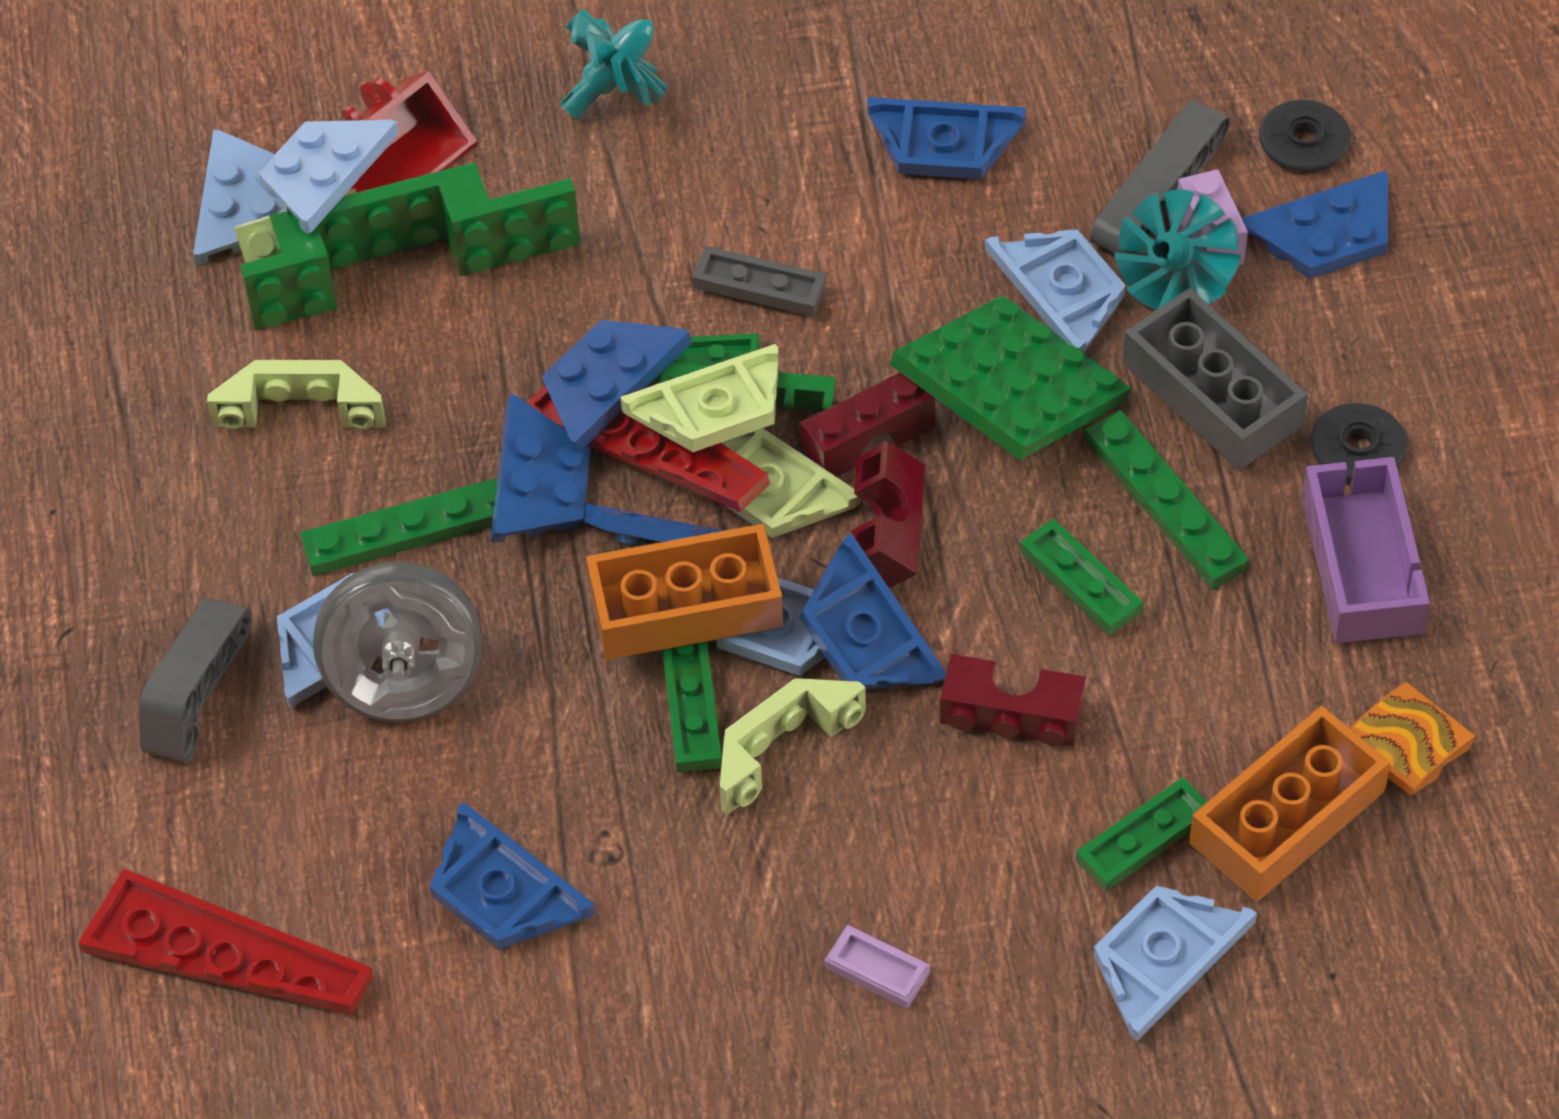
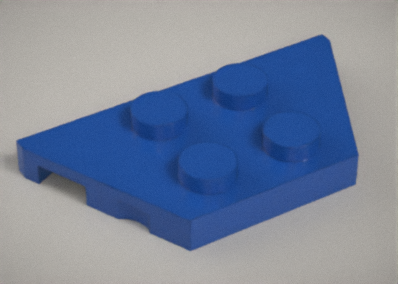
[867,97,1027,179]
[1241,171,1388,279]
[542,320,692,453]
[490,394,591,543]
[583,503,723,545]
[798,533,946,690]
[430,802,595,950]

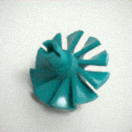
[560,9,669,120]
[1115,189,1241,310]

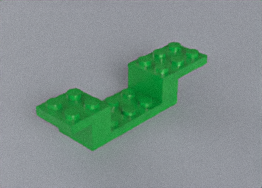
[240,162,581,330]

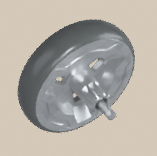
[313,562,483,723]

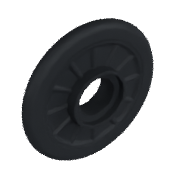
[1259,99,1350,172]
[1310,403,1407,482]

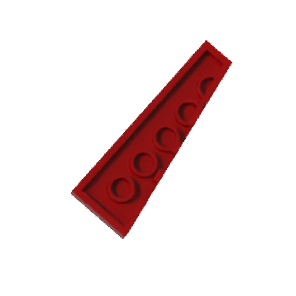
[526,386,770,512]
[78,868,374,1015]

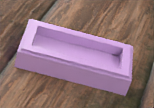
[824,925,930,1009]

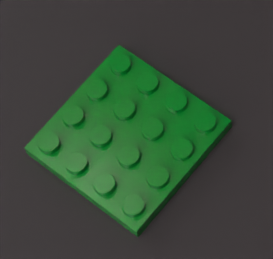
[890,296,1131,461]

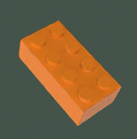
[586,524,783,660]
[1189,705,1390,902]

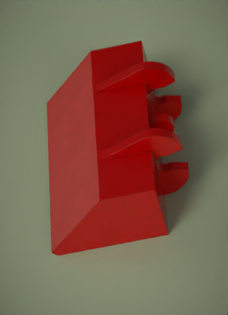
[342,71,477,193]

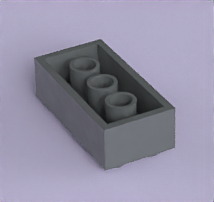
[1123,288,1308,471]

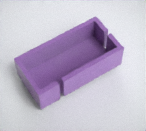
[1302,457,1430,643]

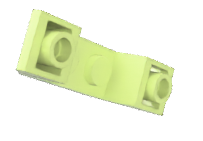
[207,360,386,429]
[720,678,866,815]

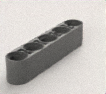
[1090,99,1231,255]

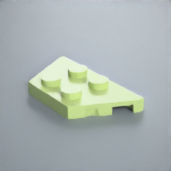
[621,344,779,452]
[721,428,860,538]

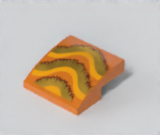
[1350,682,1476,796]

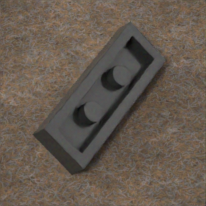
[692,245,827,317]

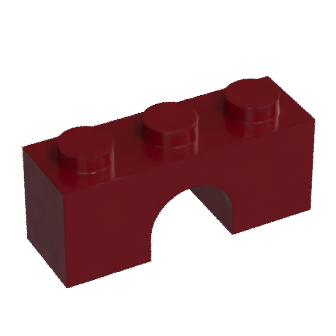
[800,372,935,477]
[851,441,925,588]
[940,654,1086,746]

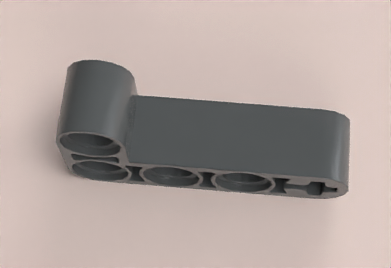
[139,597,252,763]

